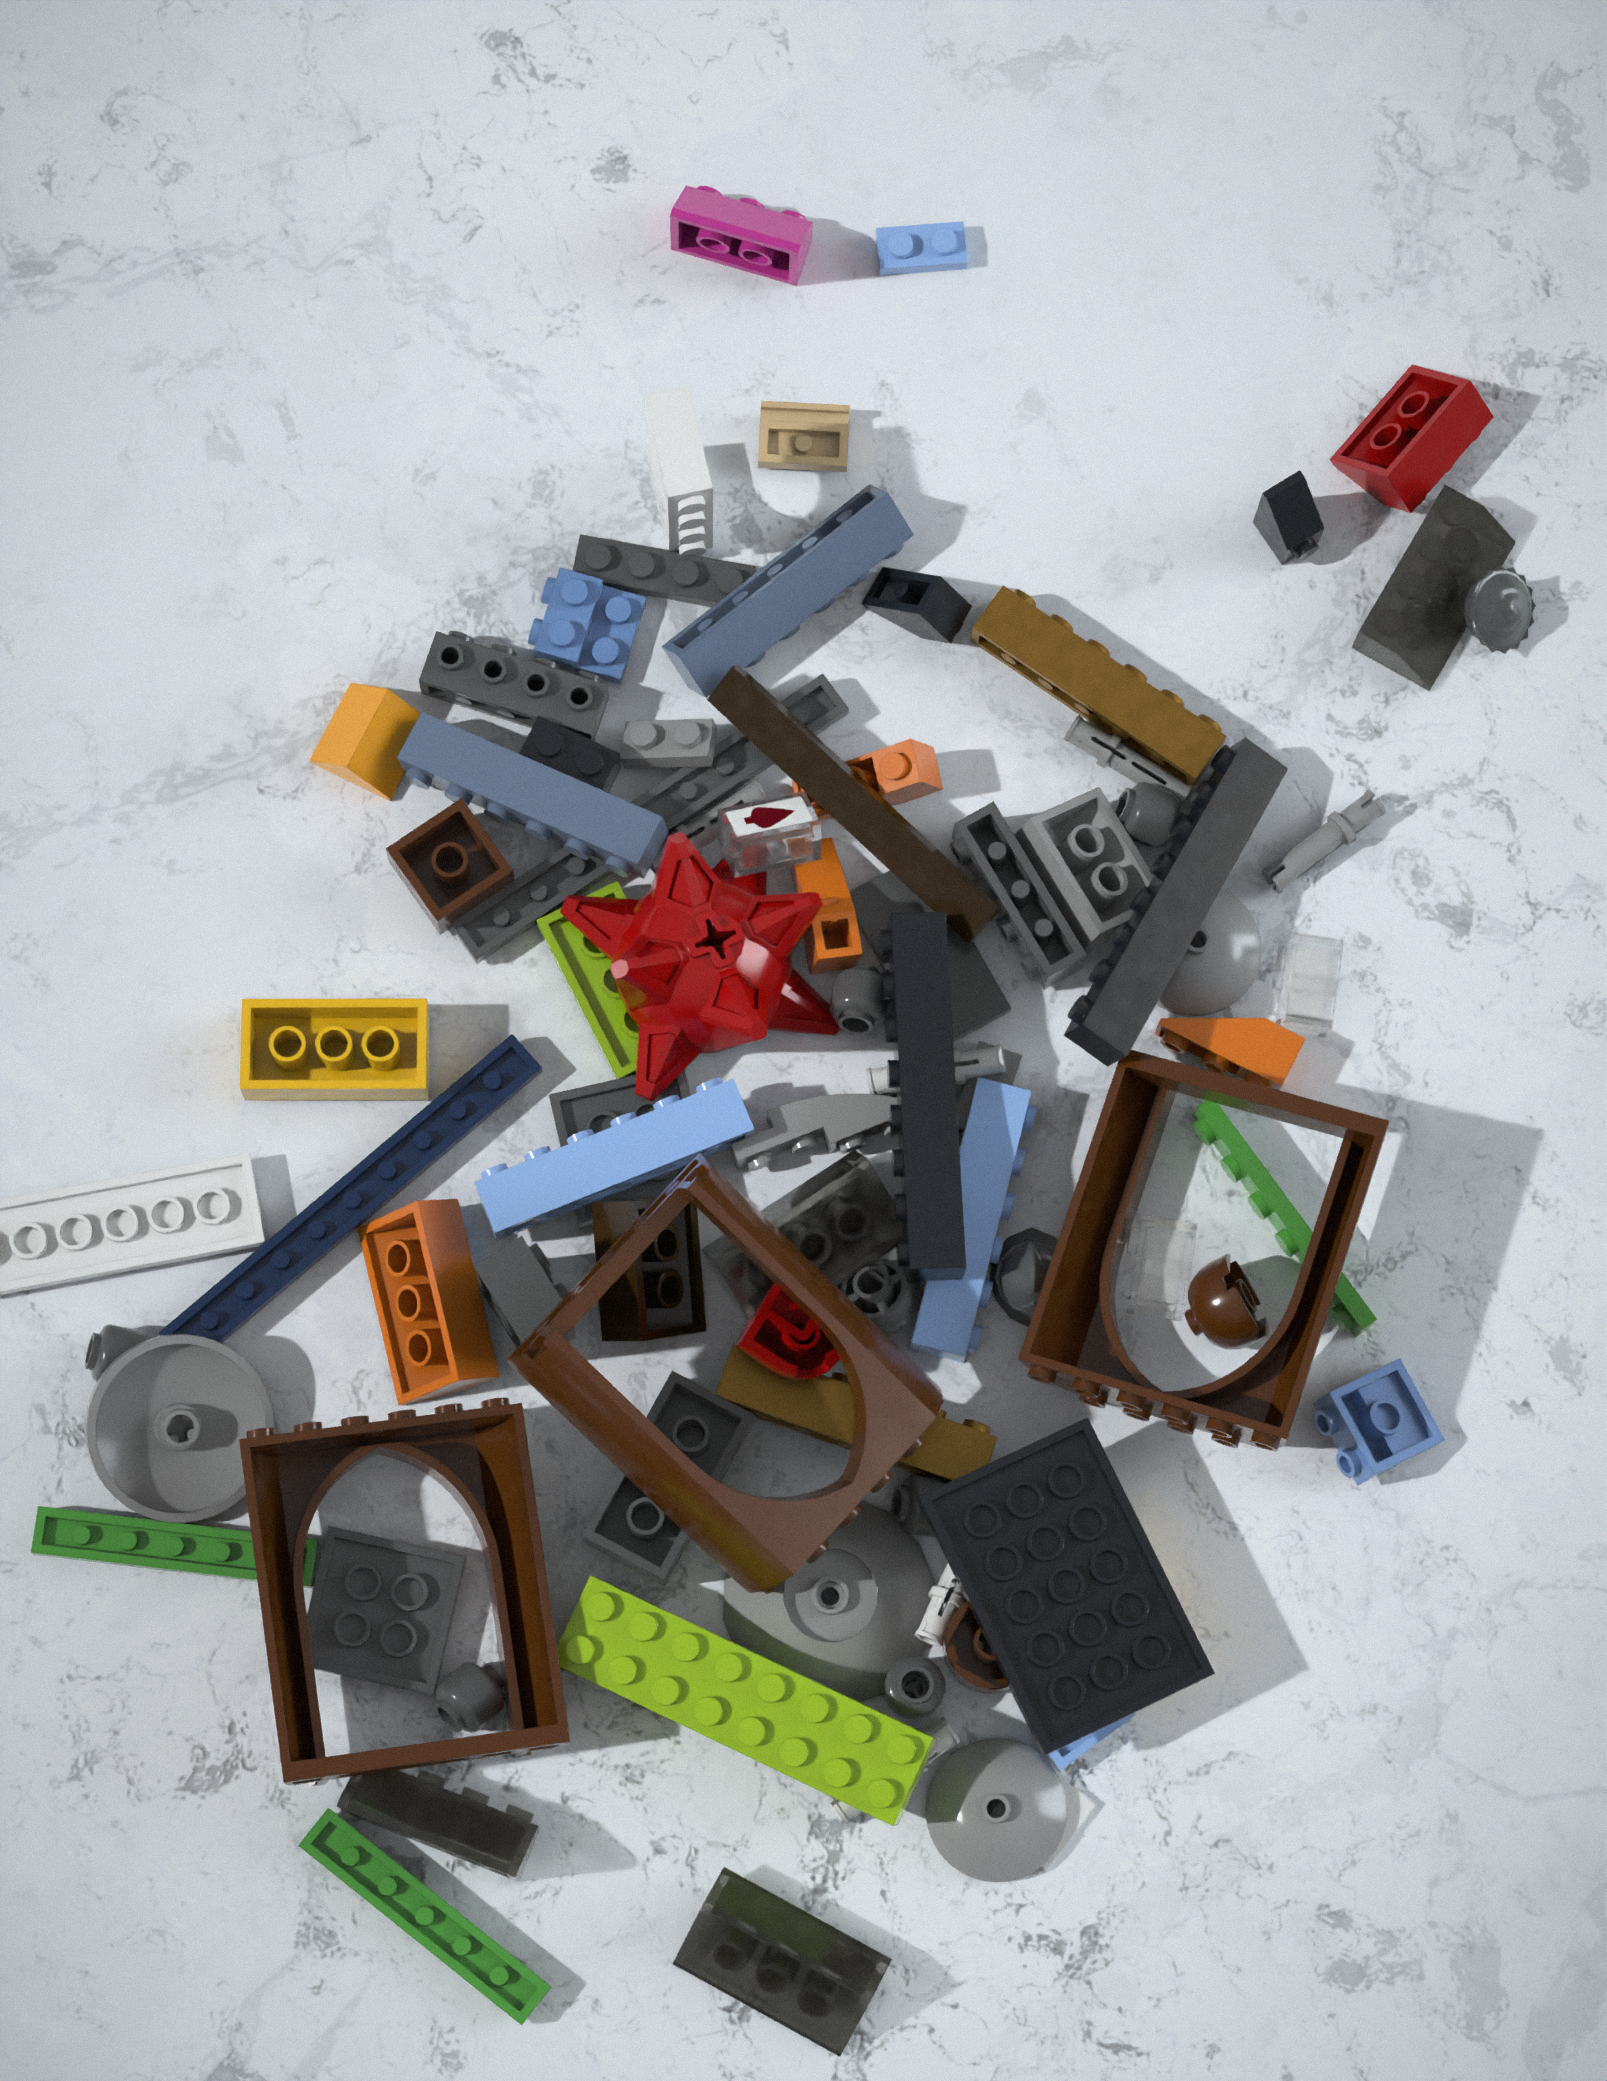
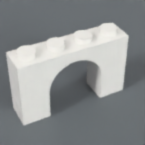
[644,386,713,557]

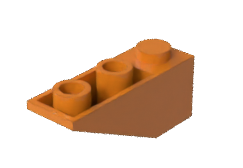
[792,739,943,824]
[787,838,863,974]
[1154,1018,1306,1090]

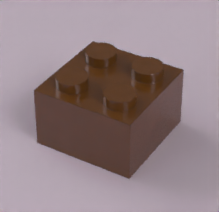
[386,798,515,935]

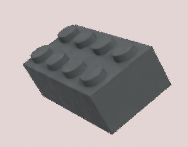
[581,1370,755,1586]

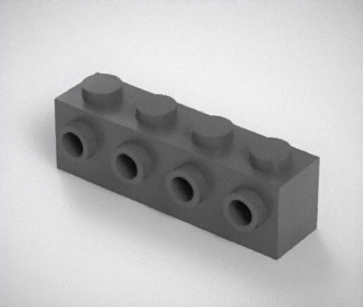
[419,631,609,741]
[950,801,1087,990]

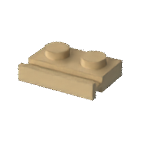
[758,401,850,472]

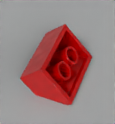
[1329,364,1494,513]

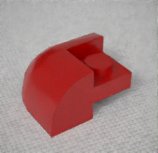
[735,1283,840,1380]

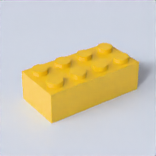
[240,998,430,1101]

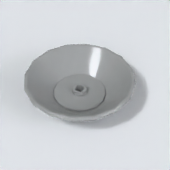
[723,1500,935,1702]

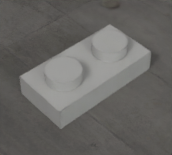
[620,718,717,769]

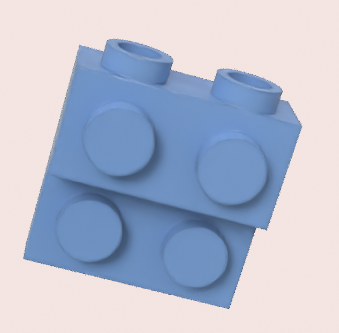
[528,567,646,685]
[1313,1358,1445,1486]

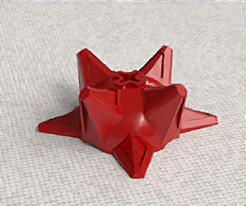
[560,832,840,1102]

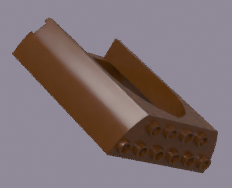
[1018,1049,1389,1452]
[505,1153,944,1594]
[239,1398,570,1786]

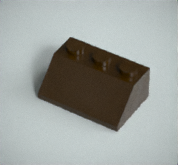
[591,1195,706,1341]

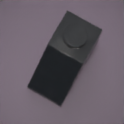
[1253,470,1324,565]
[861,567,972,644]

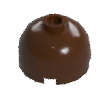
[1184,1254,1270,1349]

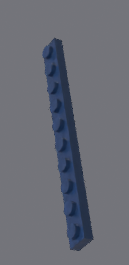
[159,1034,543,1343]

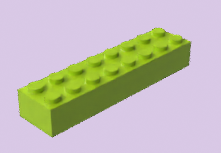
[557,1575,938,1826]

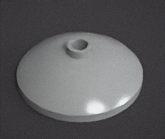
[1156,888,1262,1016]
[925,1738,1067,1882]

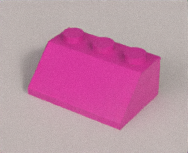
[670,185,813,286]

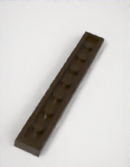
[707,664,1001,944]

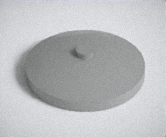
[85,1334,275,1523]

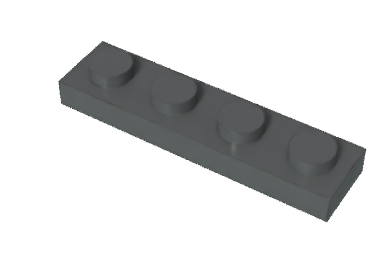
[573,534,756,607]

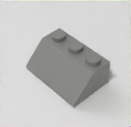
[1014,787,1154,952]

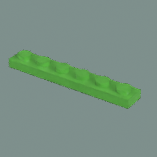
[1192,1100,1377,1337]
[31,1506,319,1589]
[298,1808,552,2025]

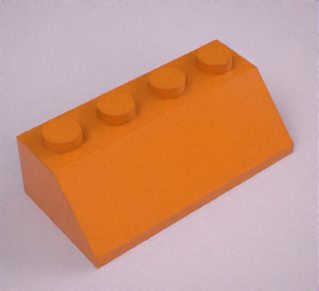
[358,1199,500,1406]

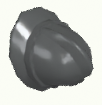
[990,1227,1058,1327]

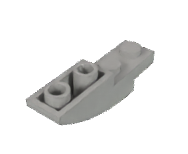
[731,1094,898,1171]

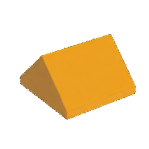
[309,683,421,801]

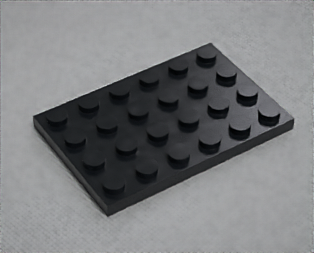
[917,1417,1215,1757]

